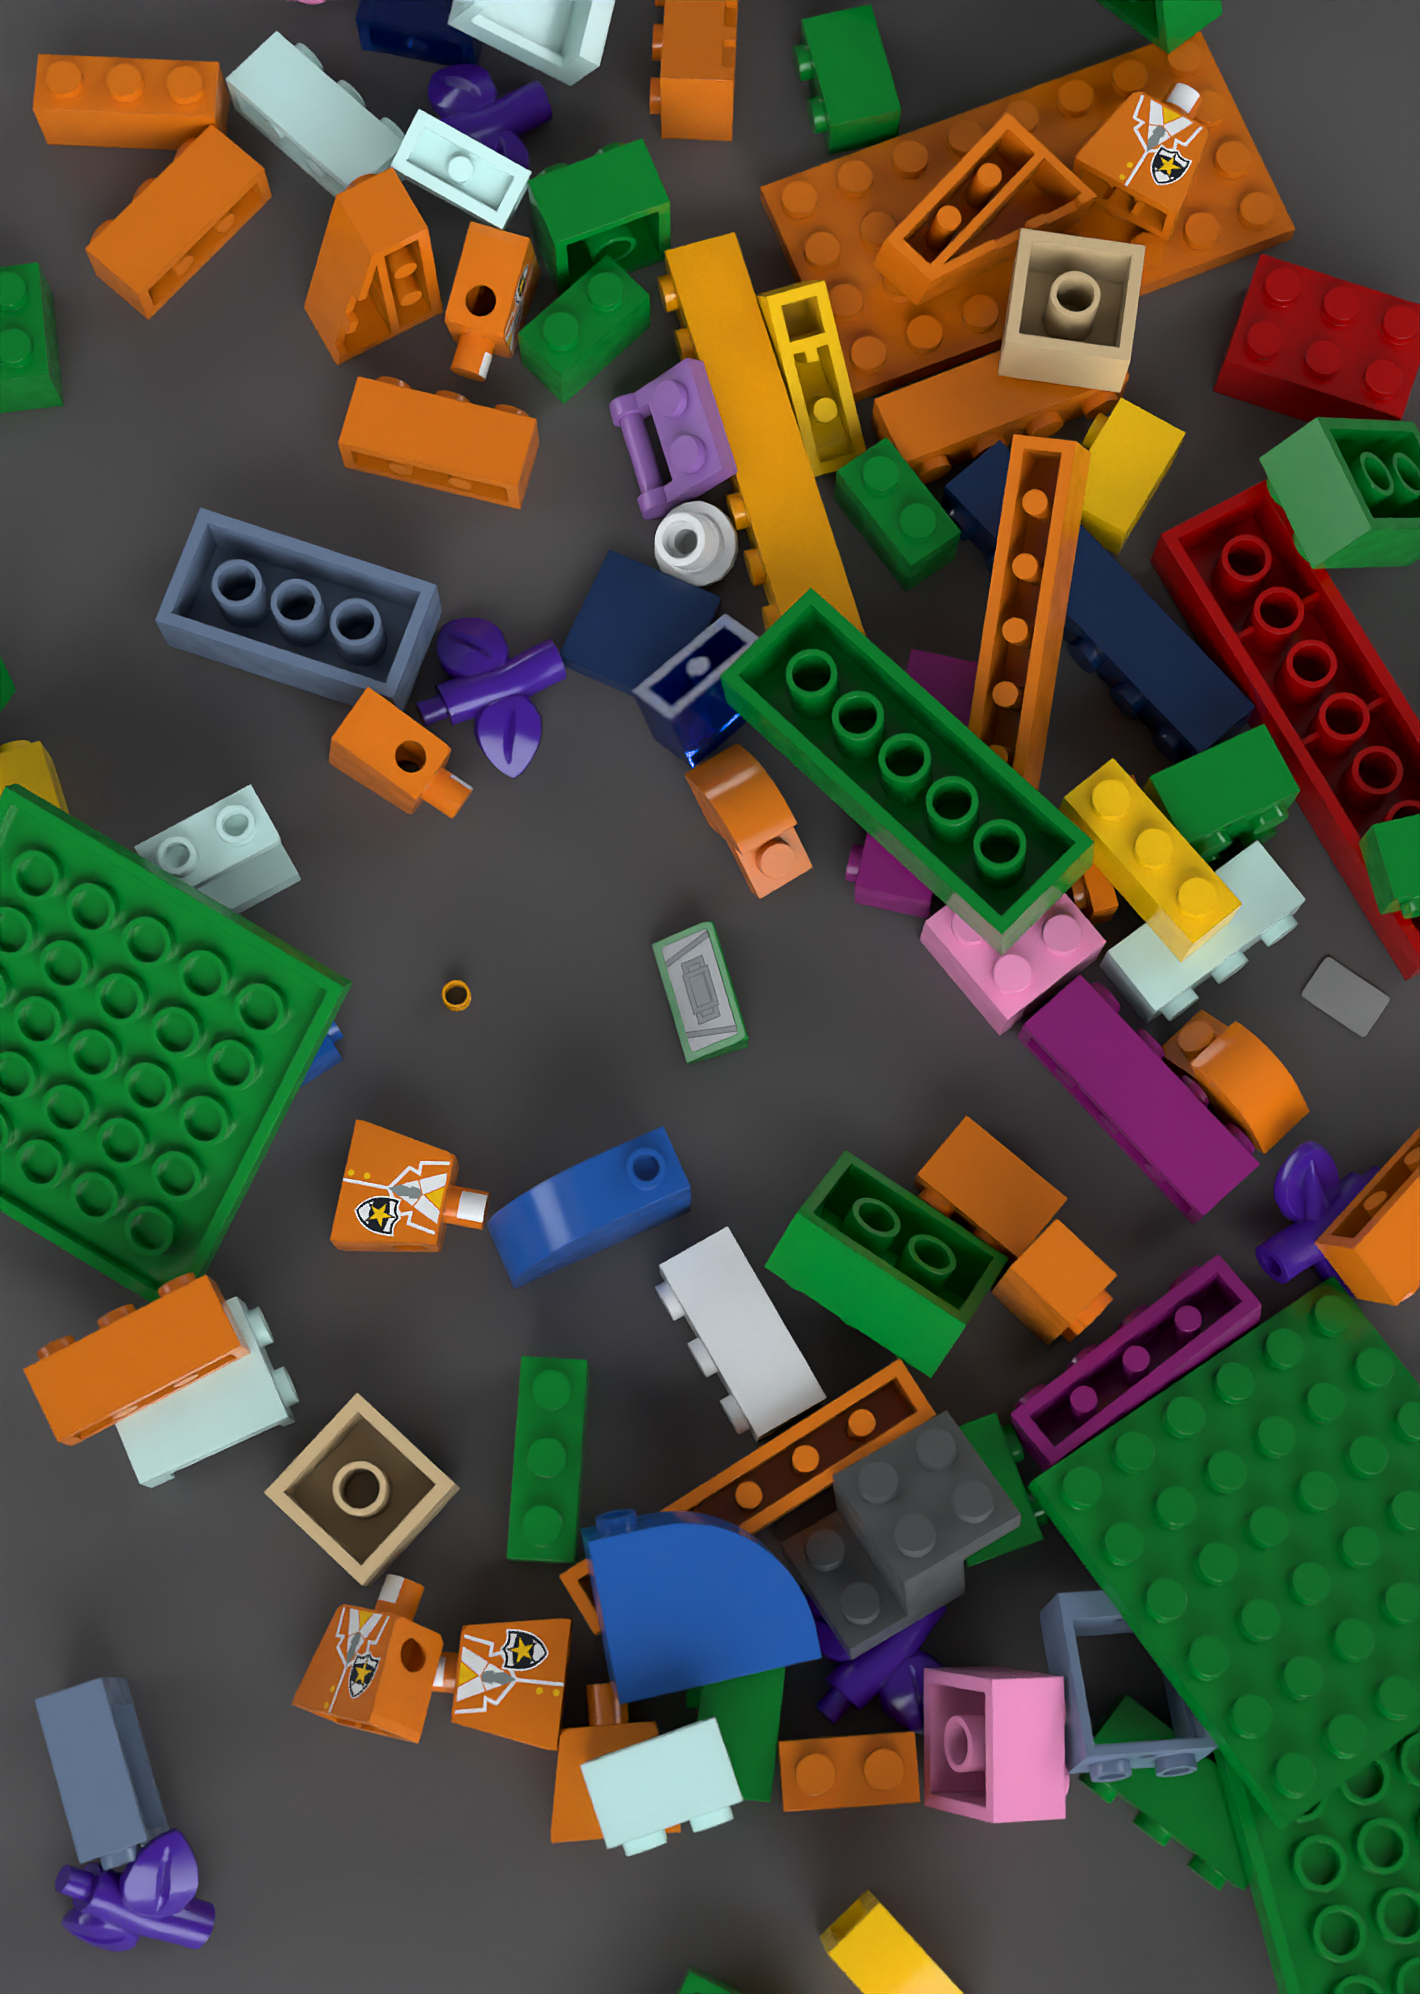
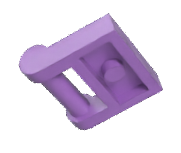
[608,358,738,520]

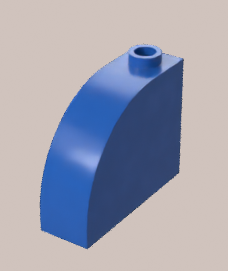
[487,1126,691,1289]
[581,1509,822,1704]

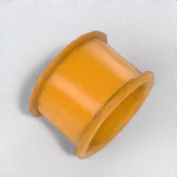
[441,980,471,1011]

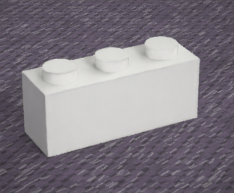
[655,1226,827,1442]

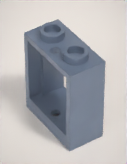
[1039,1590,1218,1782]
[34,1677,170,1871]

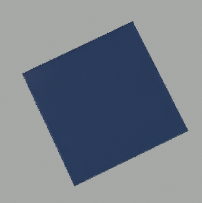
[559,549,722,712]

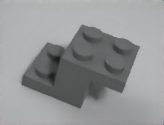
[780,1410,1021,1660]

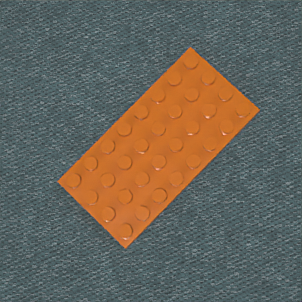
[760,31,1295,403]

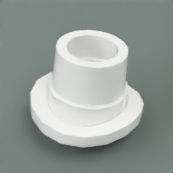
[655,501,738,587]

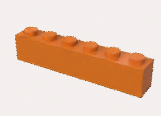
[968,434,1091,791]
[559,1358,936,1635]

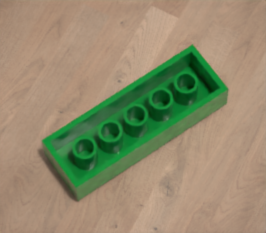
[720,588,1094,956]

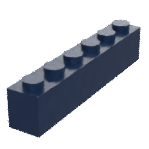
[941,440,1256,763]

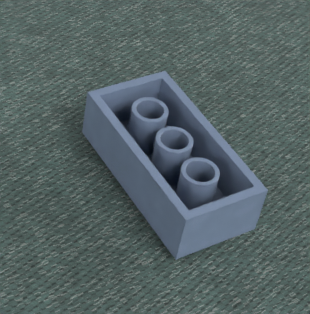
[155,508,443,712]

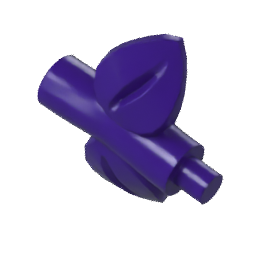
[428,63,552,171]
[416,617,567,779]
[1255,1140,1381,1298]
[805,1595,947,1735]
[55,1827,215,1952]

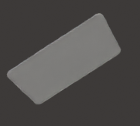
[1301,957,1390,1037]

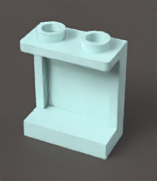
[448,0,615,86]
[390,109,531,231]
[134,784,301,914]
[115,1296,300,1488]

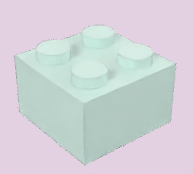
[580,1716,743,1856]

